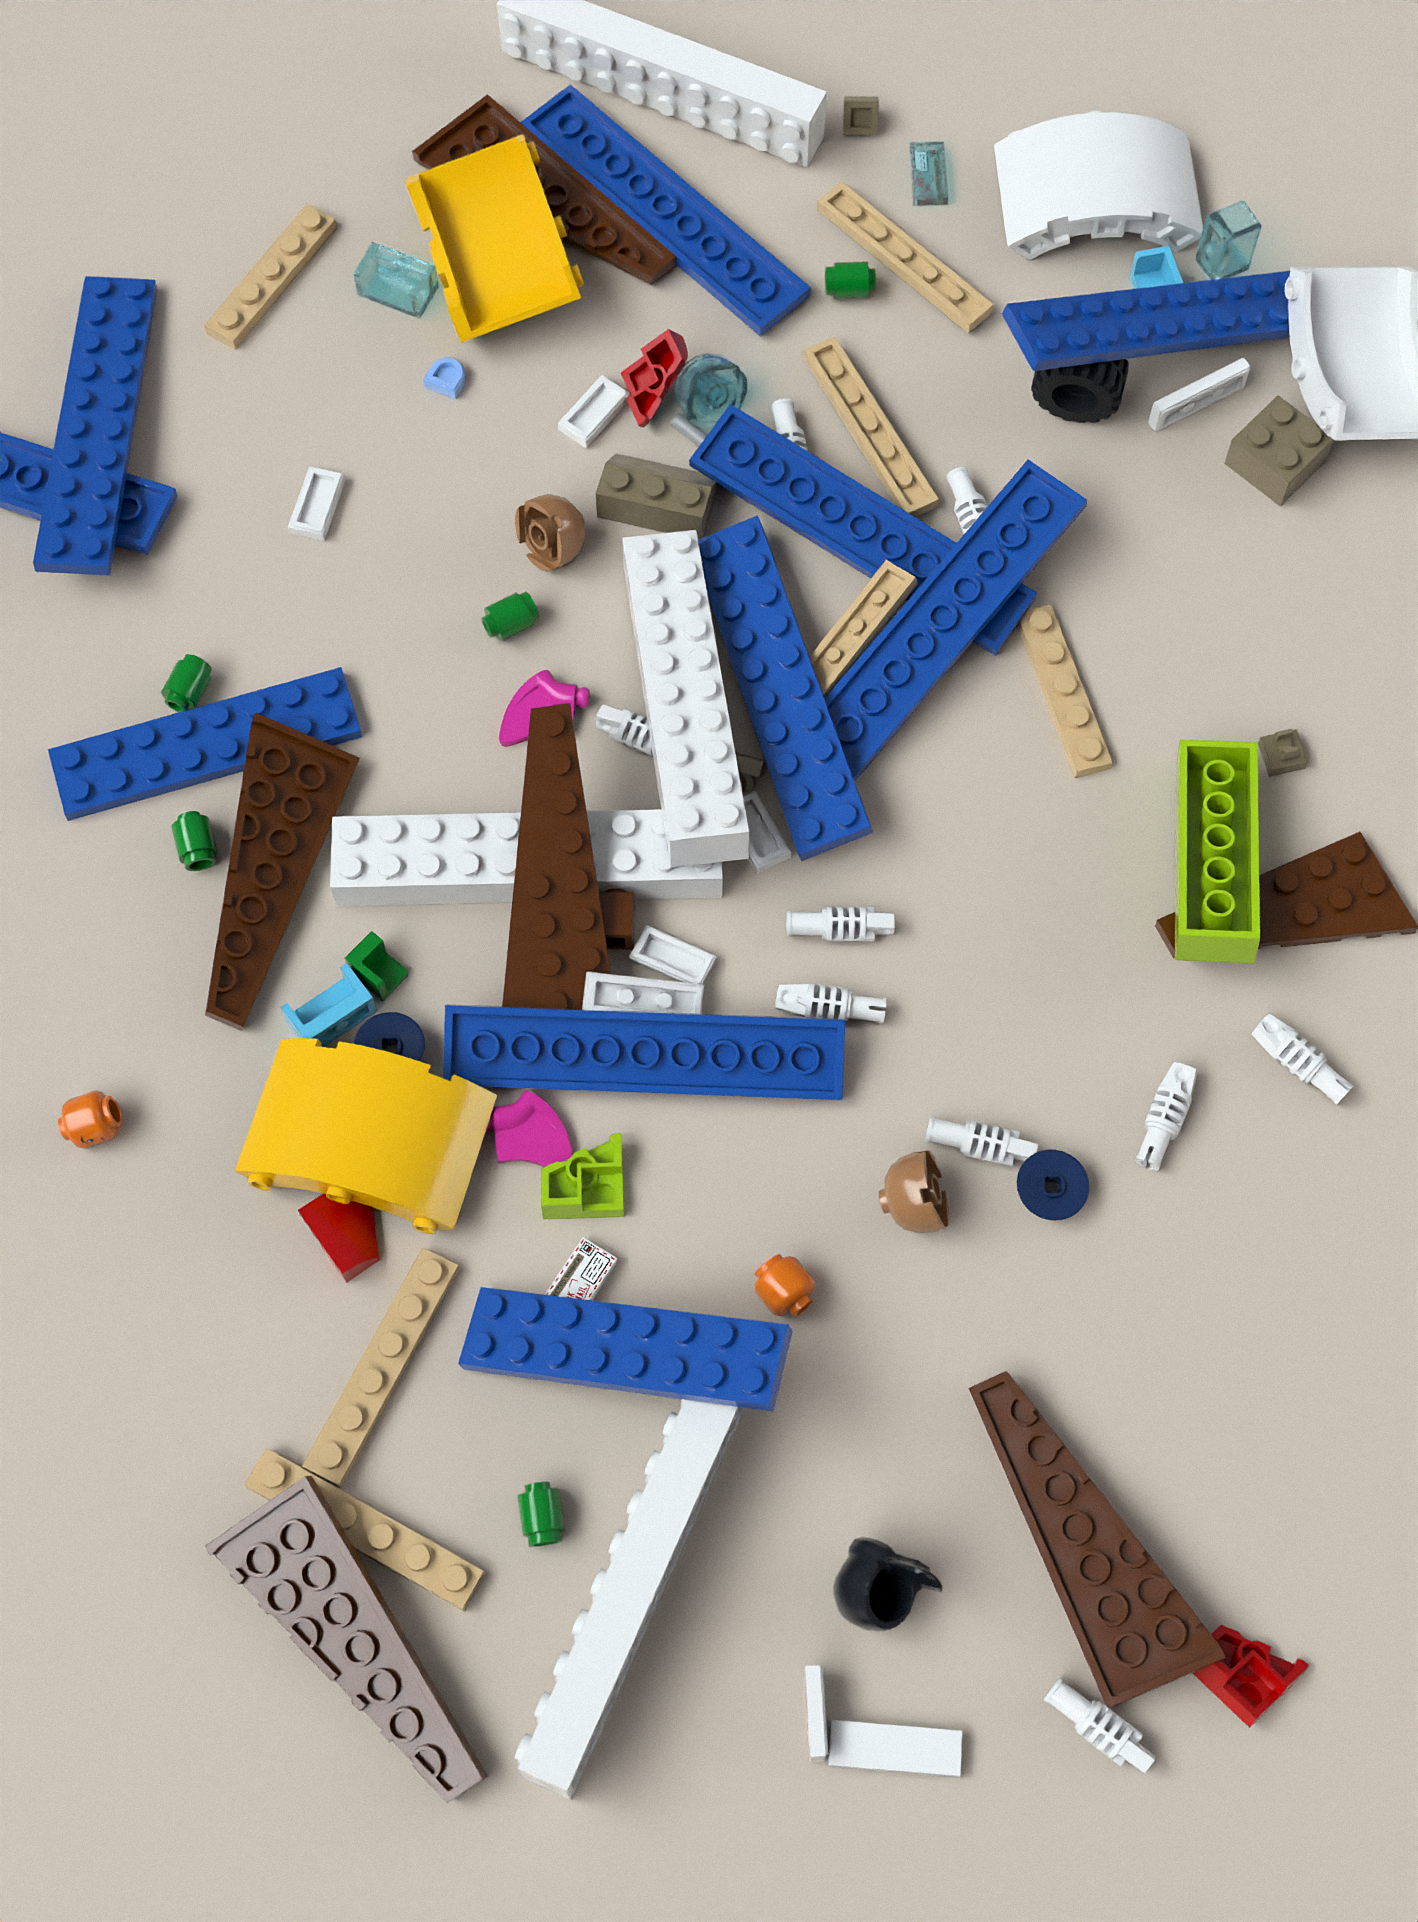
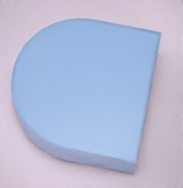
[423,357,466,399]

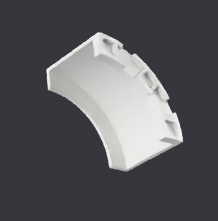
[994,111,1204,261]
[1285,266,1418,440]

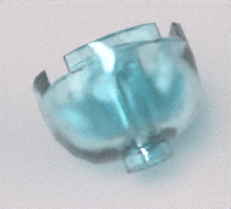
[674,353,747,428]

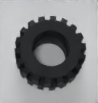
[1031,359,1129,423]

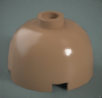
[515,494,585,571]
[879,1150,949,1233]

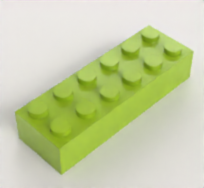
[1175,739,1260,964]

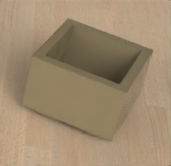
[1224,395,1334,506]

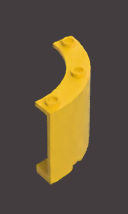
[405,134,584,343]
[235,1038,497,1234]

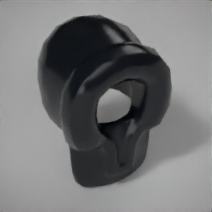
[833,1537,943,1631]

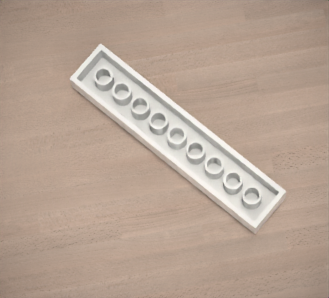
[497,0,827,168]
[622,530,749,868]
[330,809,723,906]
[515,1399,745,1800]

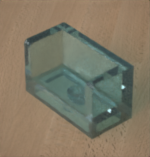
[1195,201,1262,280]
[354,242,439,319]

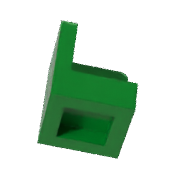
[344,931,408,1001]

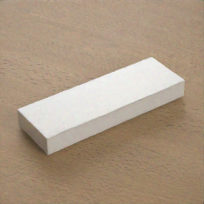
[1148,357,1251,432]
[582,972,705,1014]
[828,1720,962,1778]

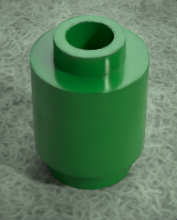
[825,261,876,299]
[481,592,539,641]
[161,654,212,712]
[171,811,218,871]
[517,1482,565,1547]

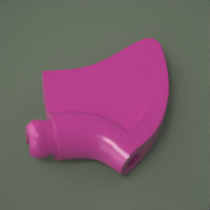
[499,670,590,747]
[486,1090,573,1167]

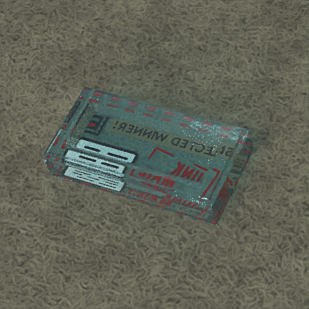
[909,141,949,206]

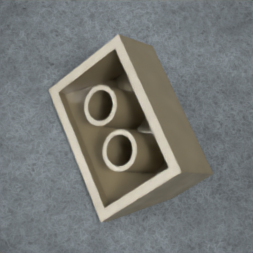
[595,454,719,540]

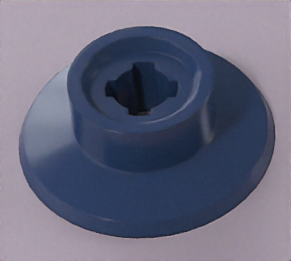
[354,1012,425,1061]
[1017,1149,1089,1221]

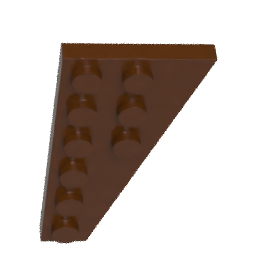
[1155,832,1418,958]

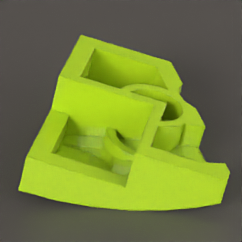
[541,1133,624,1219]

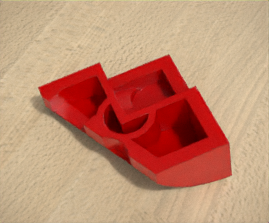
[620,329,688,428]
[297,1194,380,1283]
[1192,1625,1309,1728]

